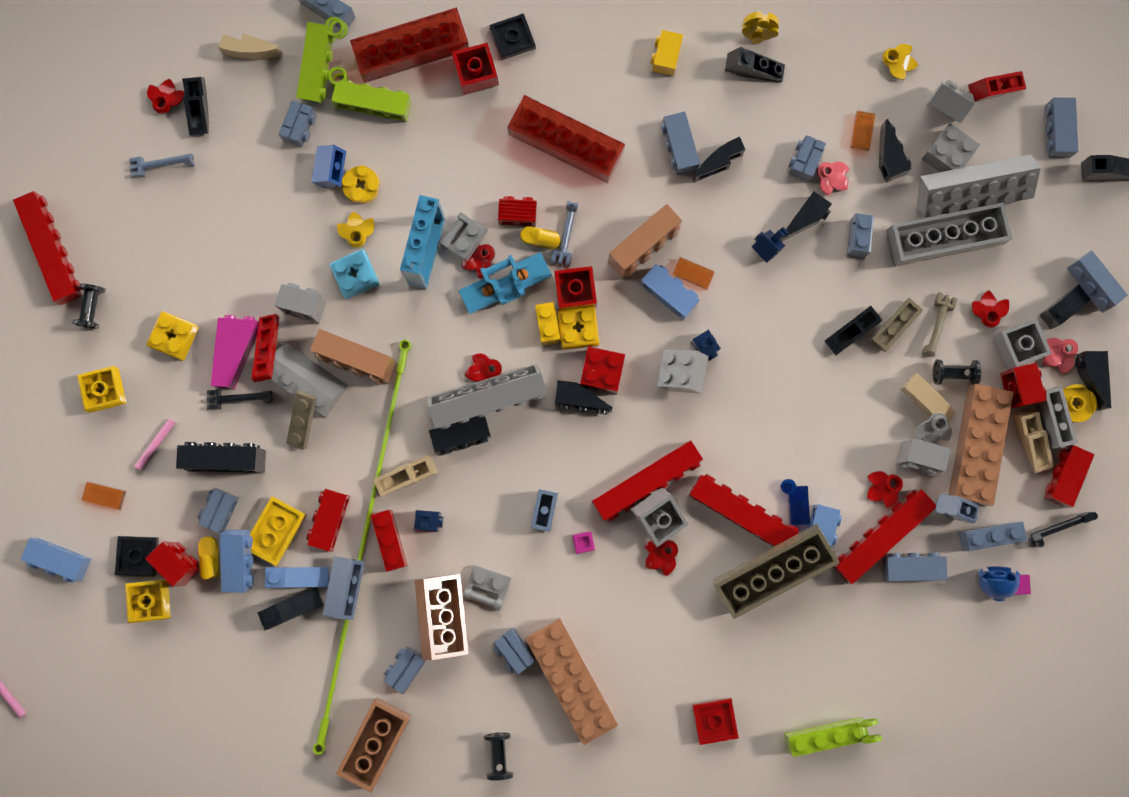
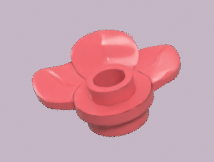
[816,161,849,196]
[1042,338,1078,374]

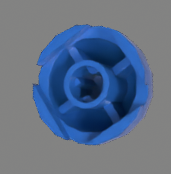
[978,566,1020,601]

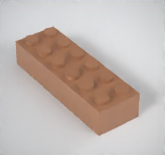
[948,384,1013,507]
[525,618,618,746]

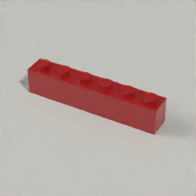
[13,191,82,305]
[592,440,703,522]
[688,474,799,547]
[833,489,936,584]

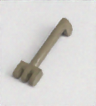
[922,292,957,357]

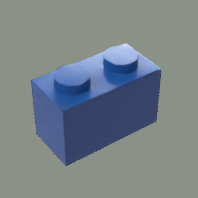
[312,145,346,188]

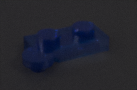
[780,479,810,525]

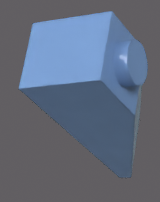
[265,567,329,588]

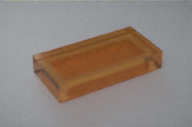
[850,110,876,151]
[672,257,715,290]
[81,482,126,510]

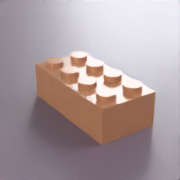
[608,204,682,279]
[310,329,396,385]
[414,574,468,660]
[336,697,412,793]

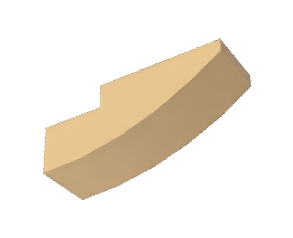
[218,33,282,60]
[900,373,956,422]
[1014,409,1054,473]
[373,456,438,497]

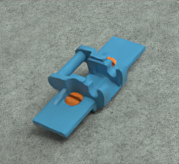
[458,252,552,314]

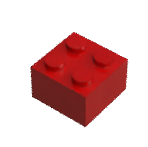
[452,42,499,95]
[554,266,597,311]
[580,346,625,394]
[1000,363,1047,409]
[145,541,200,587]

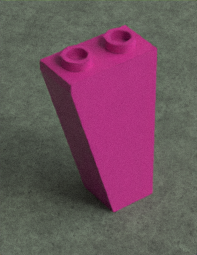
[211,315,259,389]

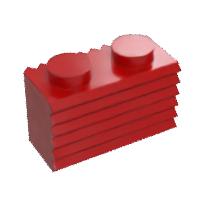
[498,196,537,227]

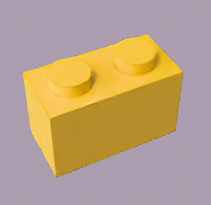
[650,30,683,76]
[535,302,560,346]

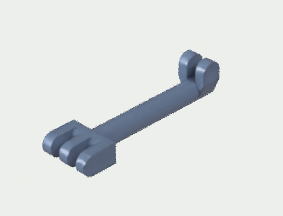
[129,153,195,178]
[551,201,579,267]

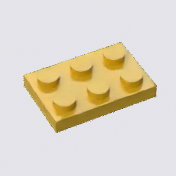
[250,496,307,566]

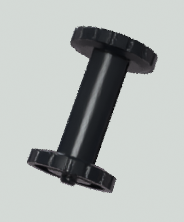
[72,283,106,329]
[933,359,982,385]
[484,732,513,781]

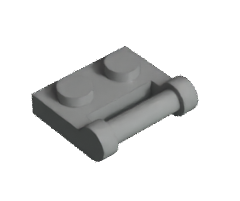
[439,212,488,261]
[463,565,511,611]

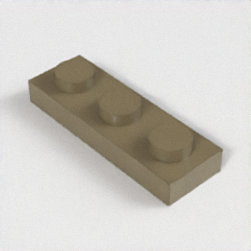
[871,298,923,353]
[286,390,317,450]

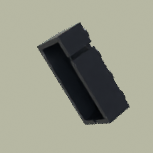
[176,442,266,473]

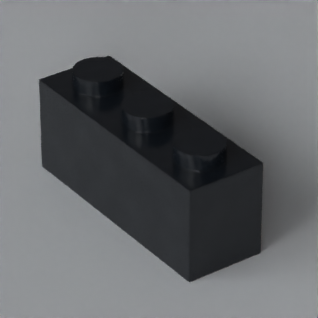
[428,416,492,456]

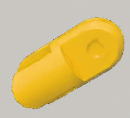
[520,226,561,249]
[198,536,220,579]

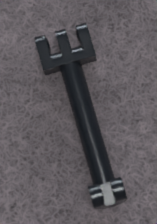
[206,390,273,410]
[1030,512,1098,547]

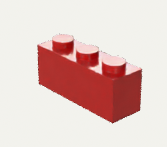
[1044,445,1095,508]
[306,489,350,552]
[371,509,408,572]

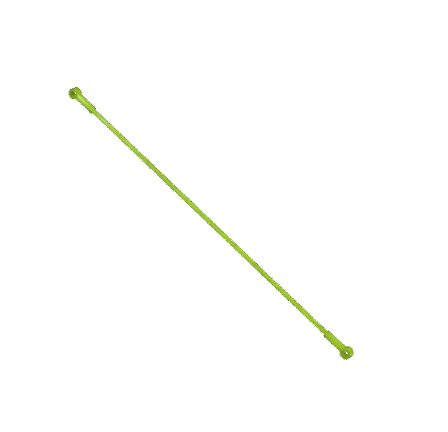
[313,339,412,755]

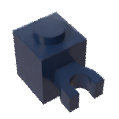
[751,227,788,263]
[690,329,721,361]
[414,510,444,532]

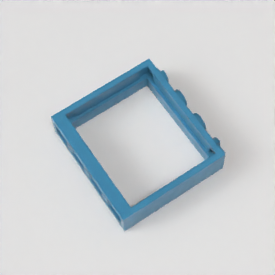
[400,195,445,290]

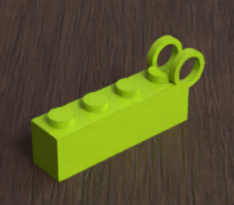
[296,17,348,104]
[328,67,412,122]
[784,717,883,757]

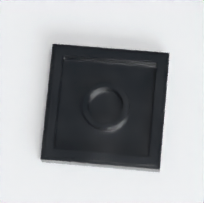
[489,13,536,60]
[115,536,159,577]

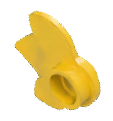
[882,44,918,80]
[337,211,375,248]

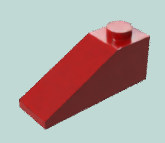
[968,71,1027,102]

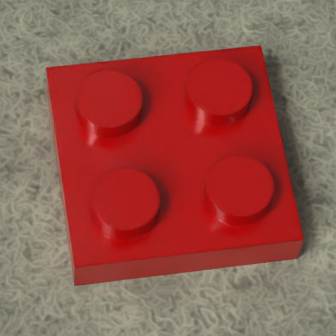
[692,697,739,745]

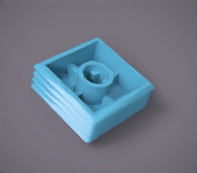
[329,249,380,299]

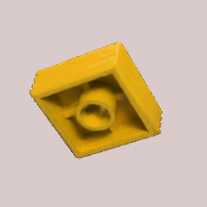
[557,307,599,350]
[146,311,199,361]
[77,366,126,413]
[125,579,171,623]

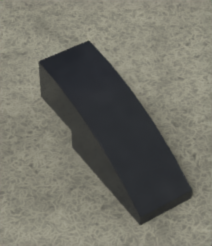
[182,77,209,135]
[693,136,746,183]
[825,306,883,356]

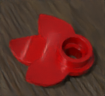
[147,79,185,114]
[462,244,495,279]
[972,290,1010,328]
[465,353,502,382]
[867,471,903,508]
[644,540,678,576]

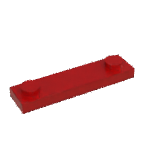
[251,313,280,383]

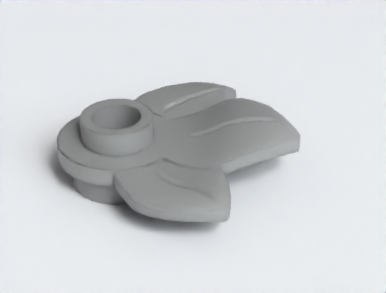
[915,412,952,444]

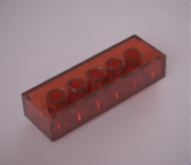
[350,7,469,83]
[507,95,625,184]

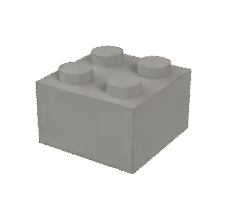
[929,79,975,123]
[921,123,980,172]
[274,283,326,323]
[993,318,1052,370]
[657,349,708,394]
[896,438,951,476]
[631,487,689,547]

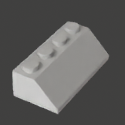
[271,343,348,417]

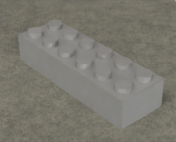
[916,154,1041,218]
[886,203,1013,266]
[427,364,547,429]

